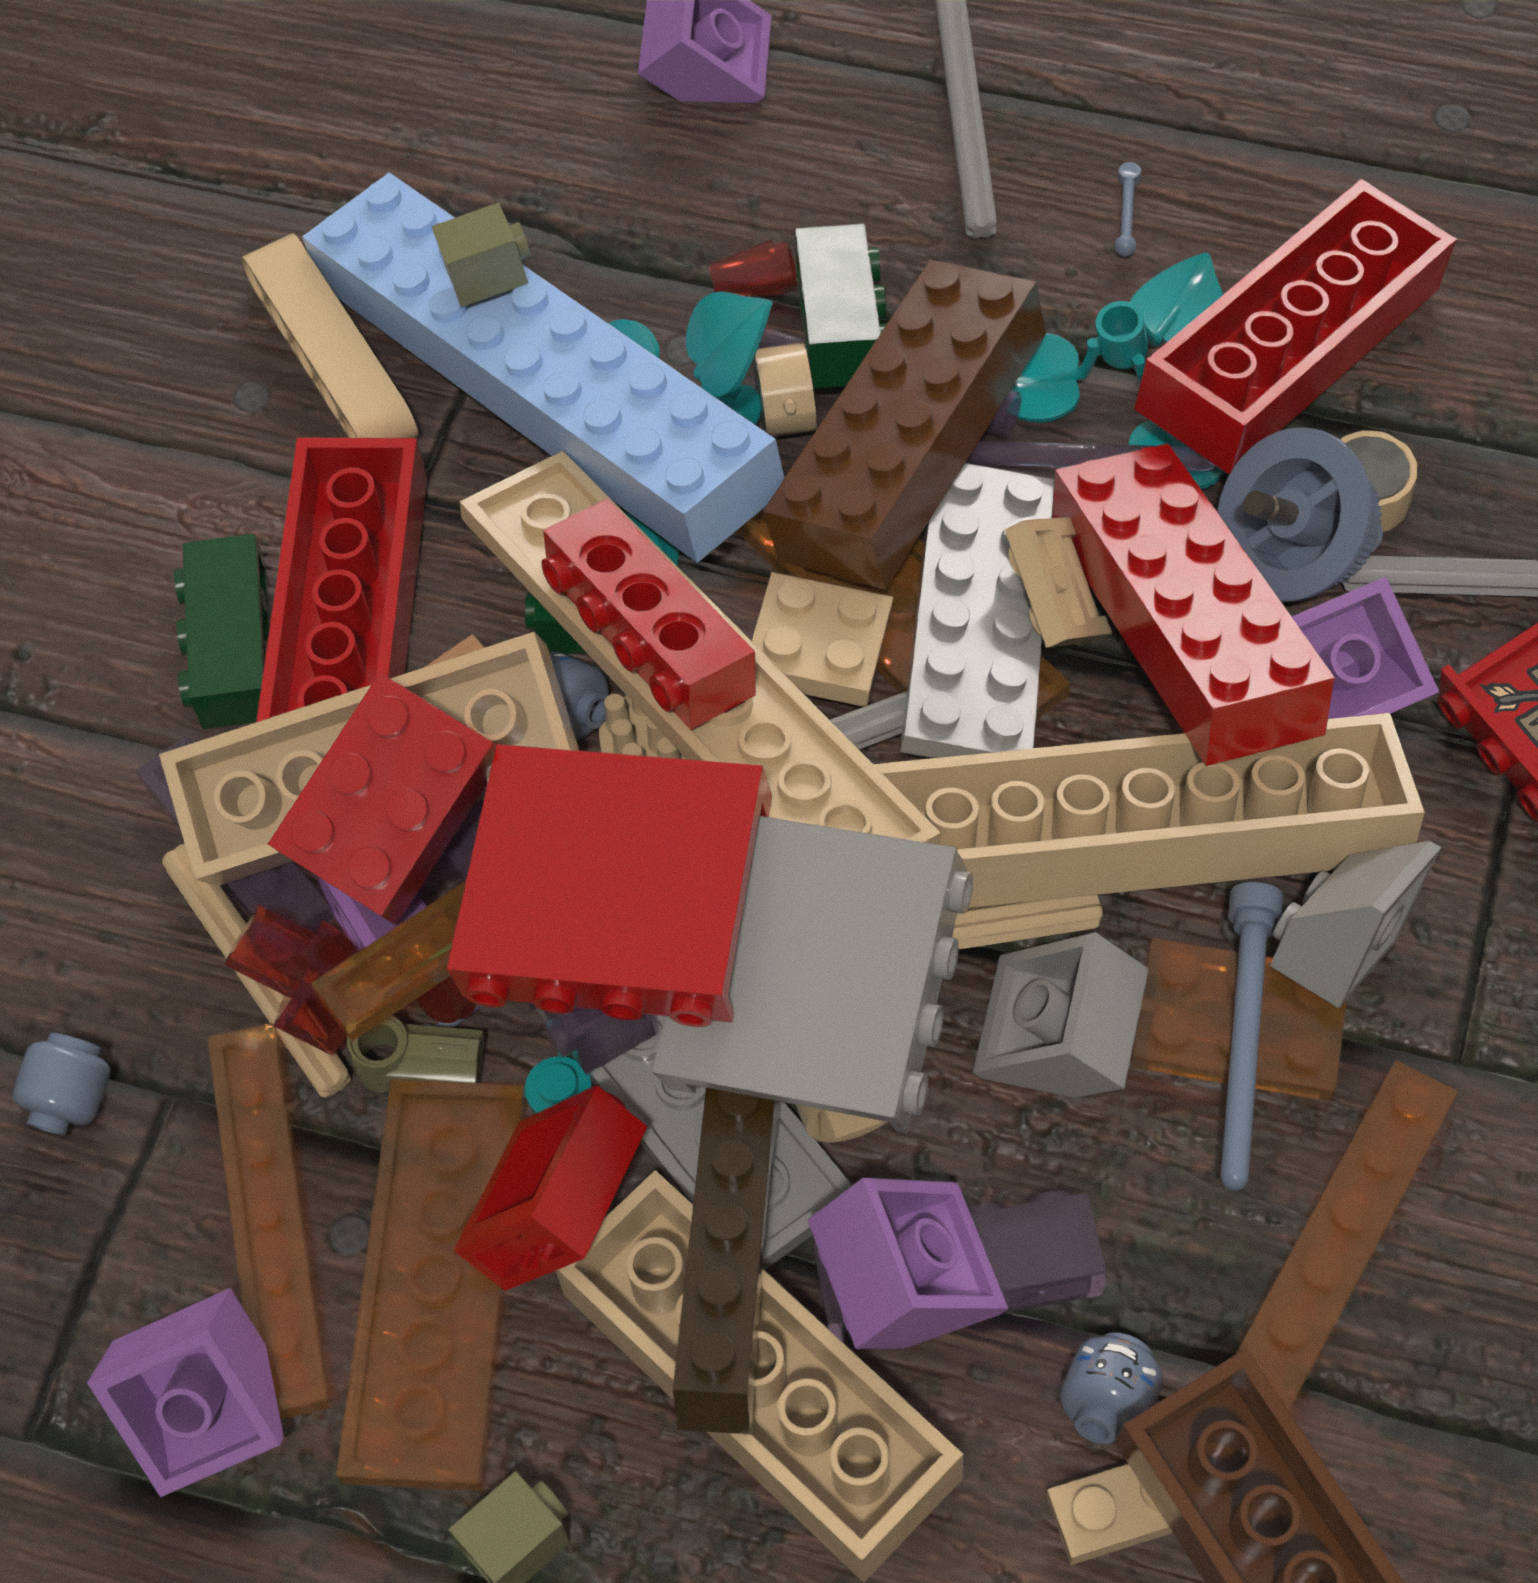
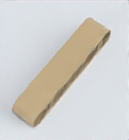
[241,233,419,438]

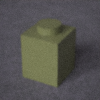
[431,202,531,307]
[448,1471,570,1583]

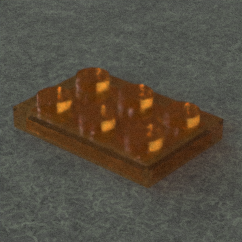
[1131,938,1347,1102]

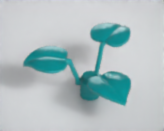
[999,252,1224,489]
[608,292,773,566]

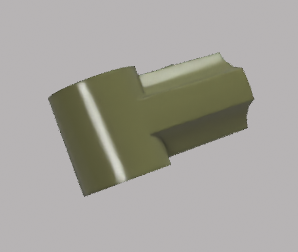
[347,1012,484,1093]

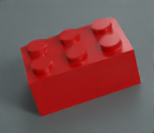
[268,672,496,926]

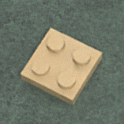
[752,572,893,707]

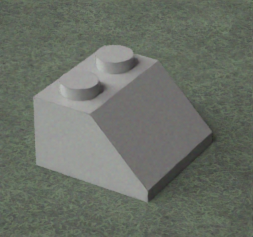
[1270,841,1441,1008]
[973,932,1149,1098]

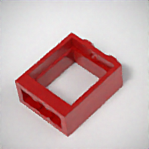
[453,1085,648,1291]

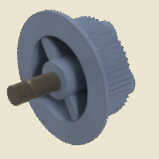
[1217,428,1383,602]

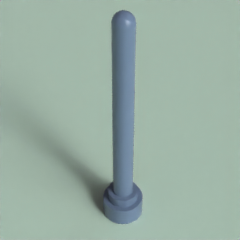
[1220,882,1284,1191]

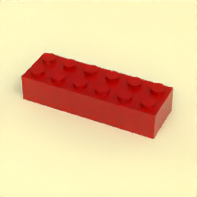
[1134,179,1457,475]
[256,437,427,722]
[1052,443,1335,766]

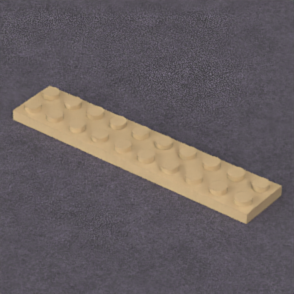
[460,451,941,845]

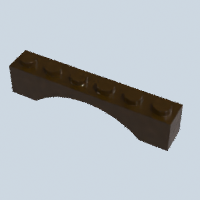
[673,1088,781,1434]

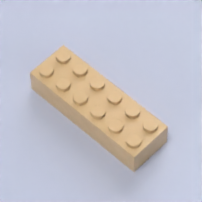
[159,632,579,886]
[556,1170,963,1583]

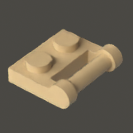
[1004,517,1112,648]

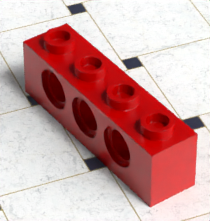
[541,498,756,730]

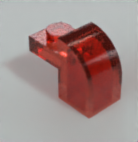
[225,905,370,1056]

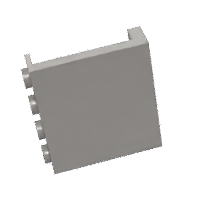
[651,816,973,1134]

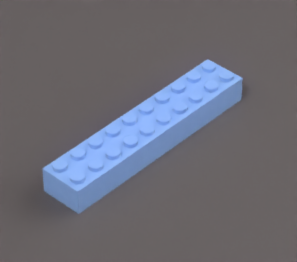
[302,173,784,563]

